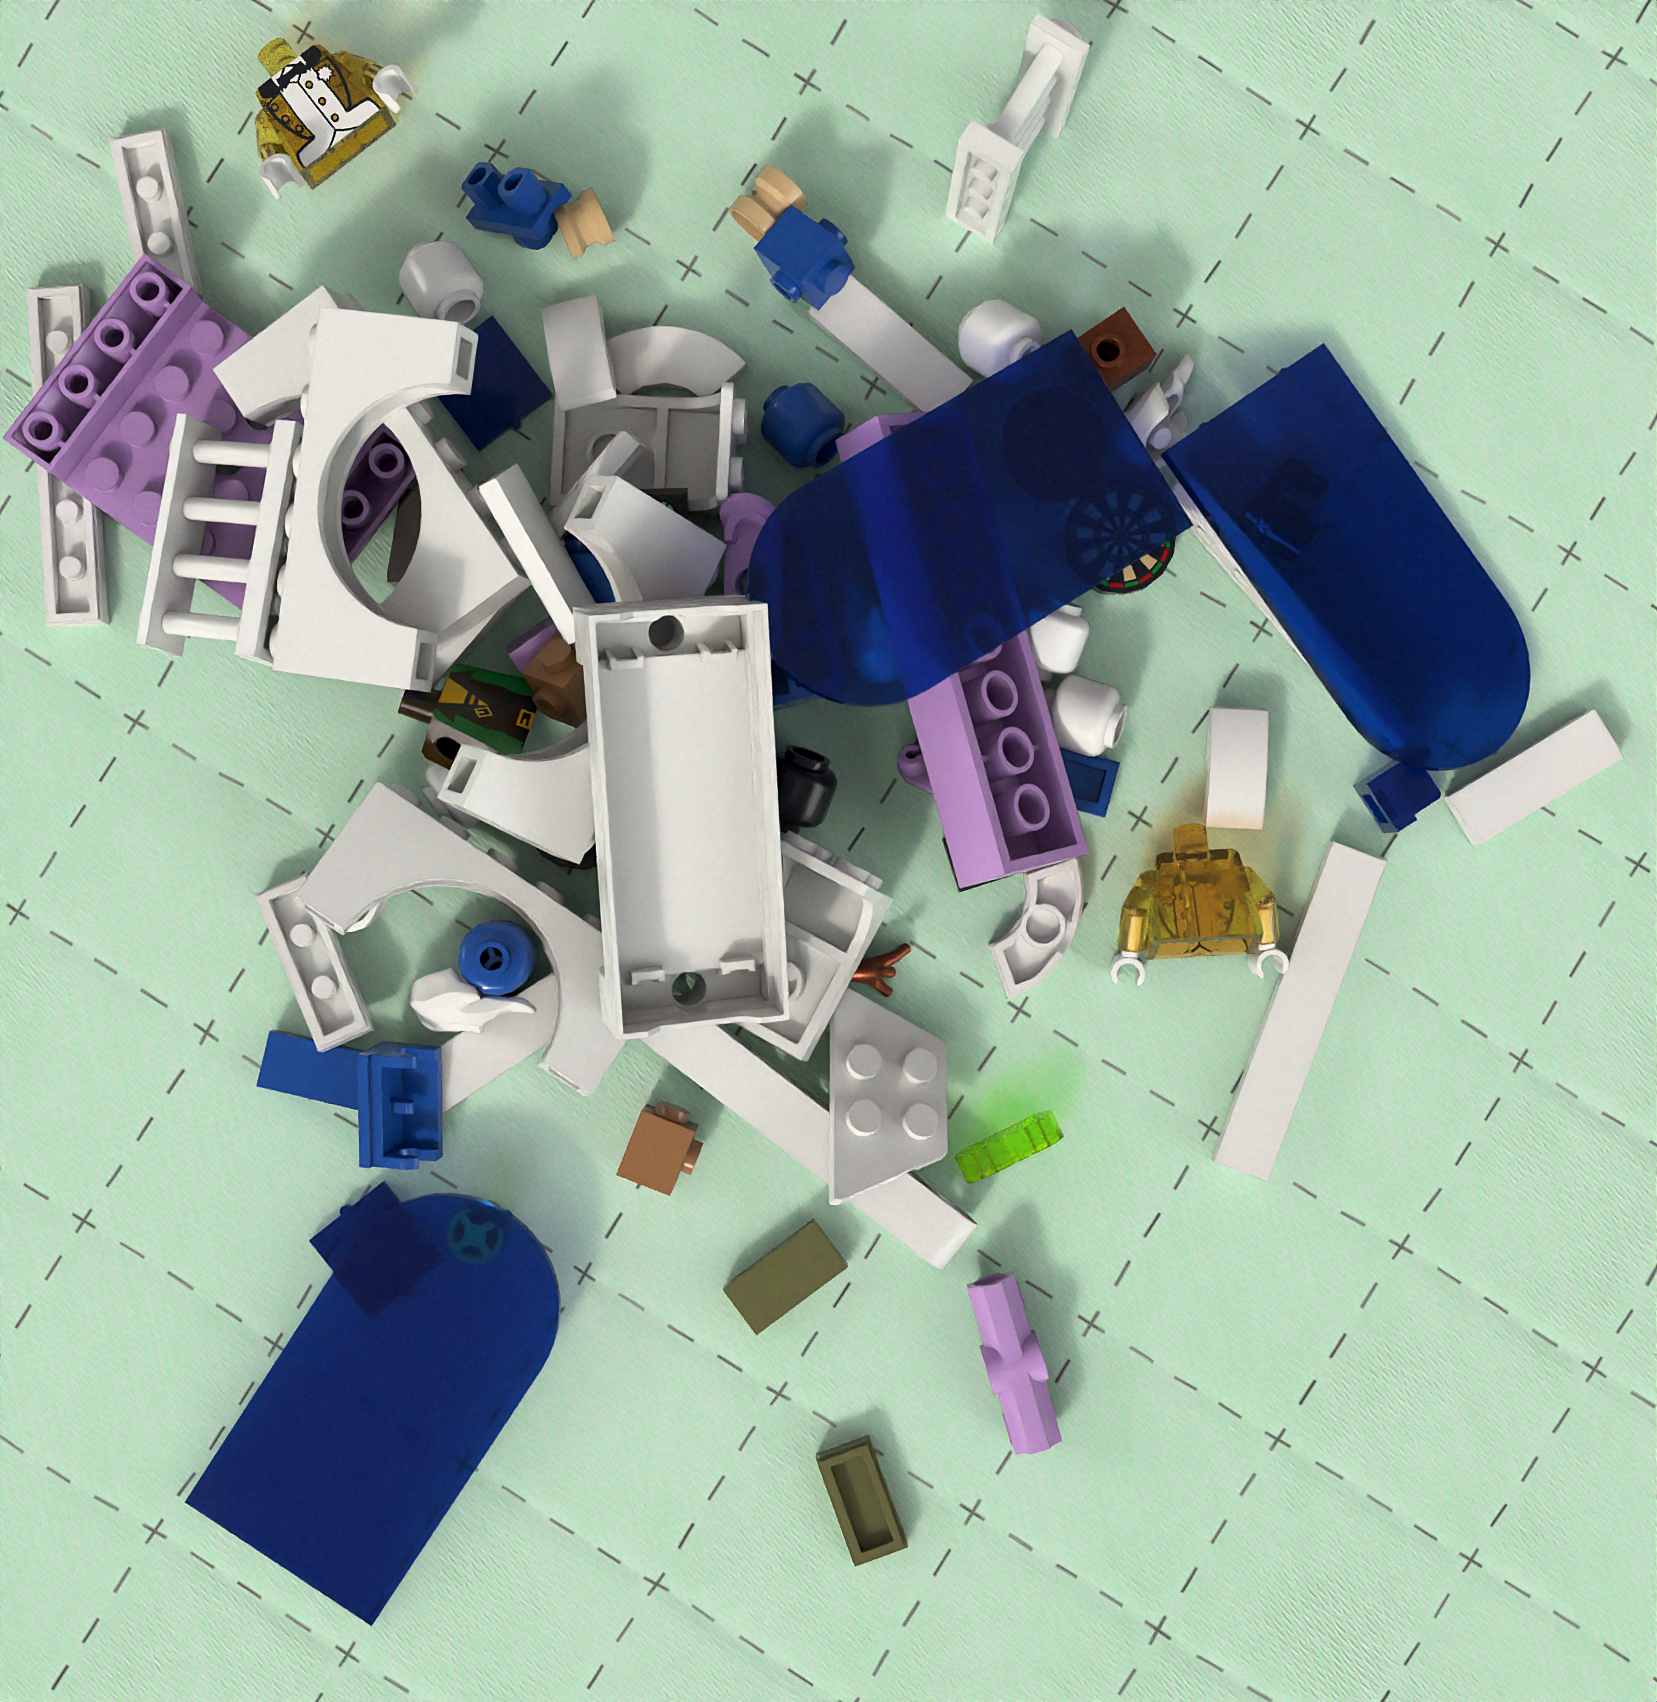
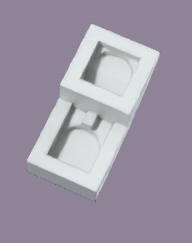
[542,293,617,412]
[1202,706,1269,830]

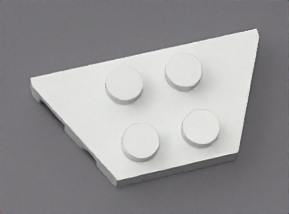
[829,987,948,1205]

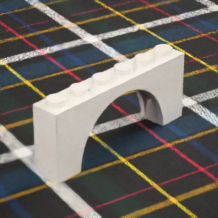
[213,285,532,654]
[269,306,478,693]
[437,475,727,864]
[294,781,628,1097]

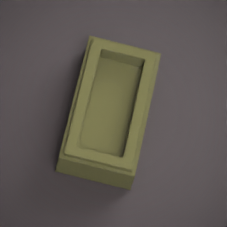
[722,1219,848,1335]
[816,1435,908,1567]

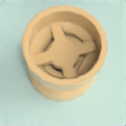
[729,164,808,242]

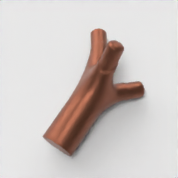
[850,943,911,997]

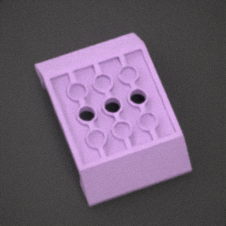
[3,253,417,610]

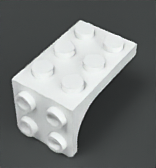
[549,382,749,518]
[735,830,894,1062]

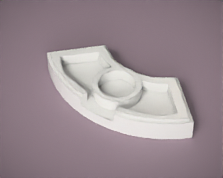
[606,326,748,397]
[988,857,1084,999]

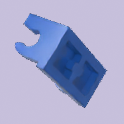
[357,1041,443,1170]

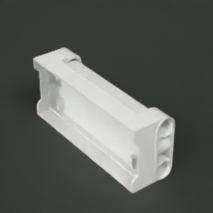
[573,595,790,1041]

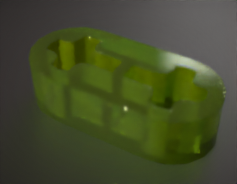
[954,1110,1064,1184]

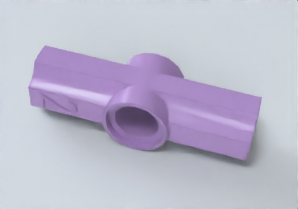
[967,1271,1062,1454]

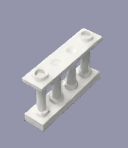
[945,13,1090,245]
[136,413,304,667]

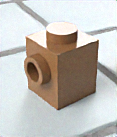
[522,631,587,728]
[616,1100,703,1196]

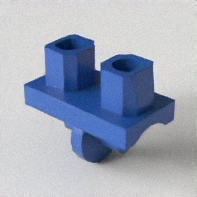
[461,162,572,250]

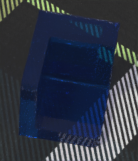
[1353,746,1441,833]

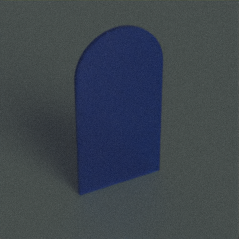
[747,329,1193,707]
[1160,343,1531,771]
[185,1193,561,1626]

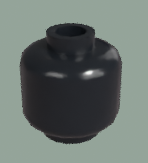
[776,745,837,834]

